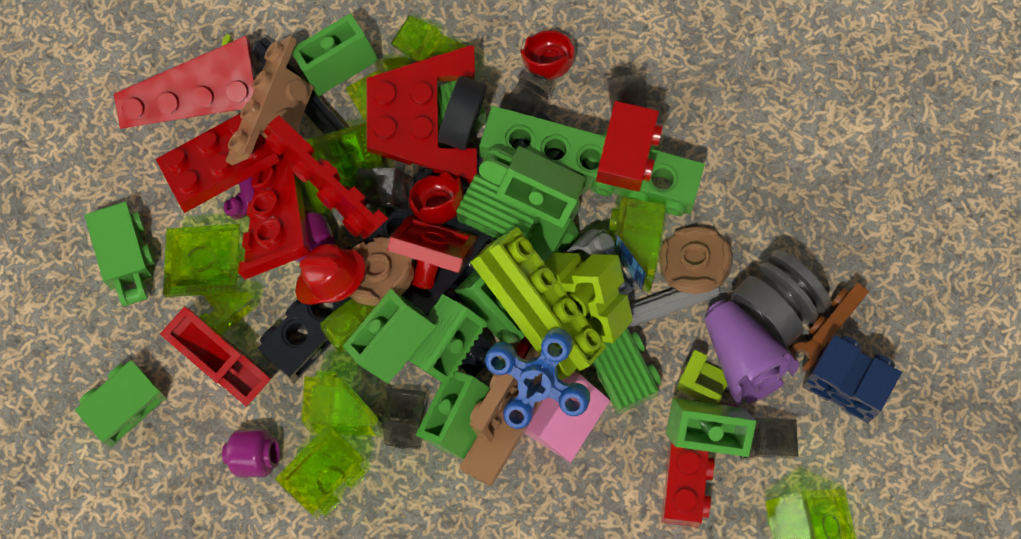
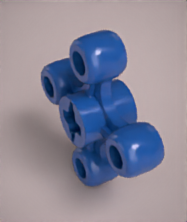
[485,328,590,429]

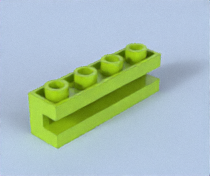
[470,227,607,380]

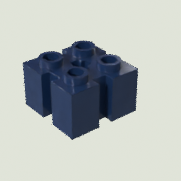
[802,335,902,424]

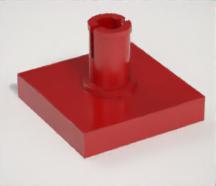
[387,215,478,289]

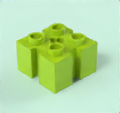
[544,253,633,343]

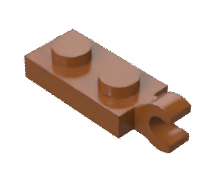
[789,282,869,372]

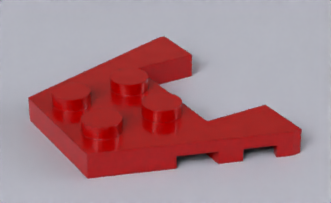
[366,46,477,184]

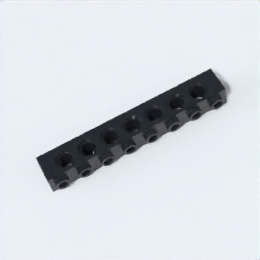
[257,144,483,384]

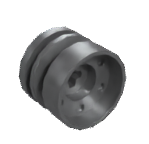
[731,250,831,348]

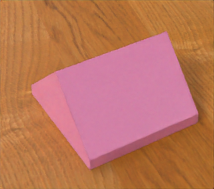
[524,372,610,463]

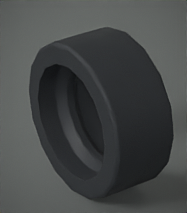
[438,76,487,150]

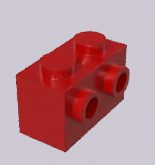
[596,101,663,192]
[661,443,715,528]

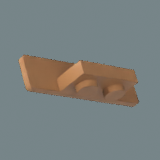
[226,36,314,165]
[460,346,543,486]

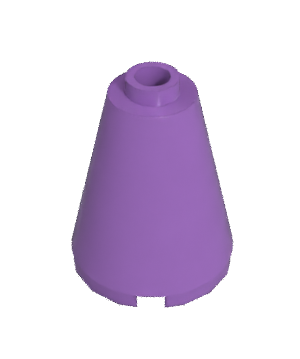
[705,300,799,405]

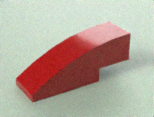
[160,306,273,407]

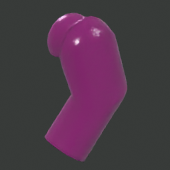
[223,177,254,220]

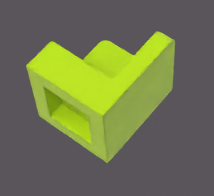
[676,350,727,404]

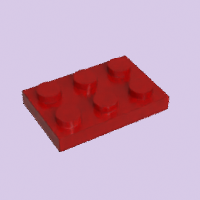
[155,113,280,213]

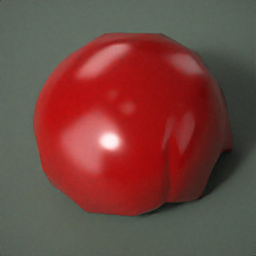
[520,30,575,80]
[409,171,464,224]

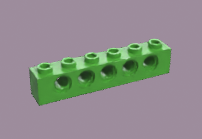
[479,106,705,216]

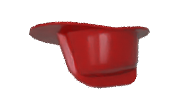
[295,244,366,305]

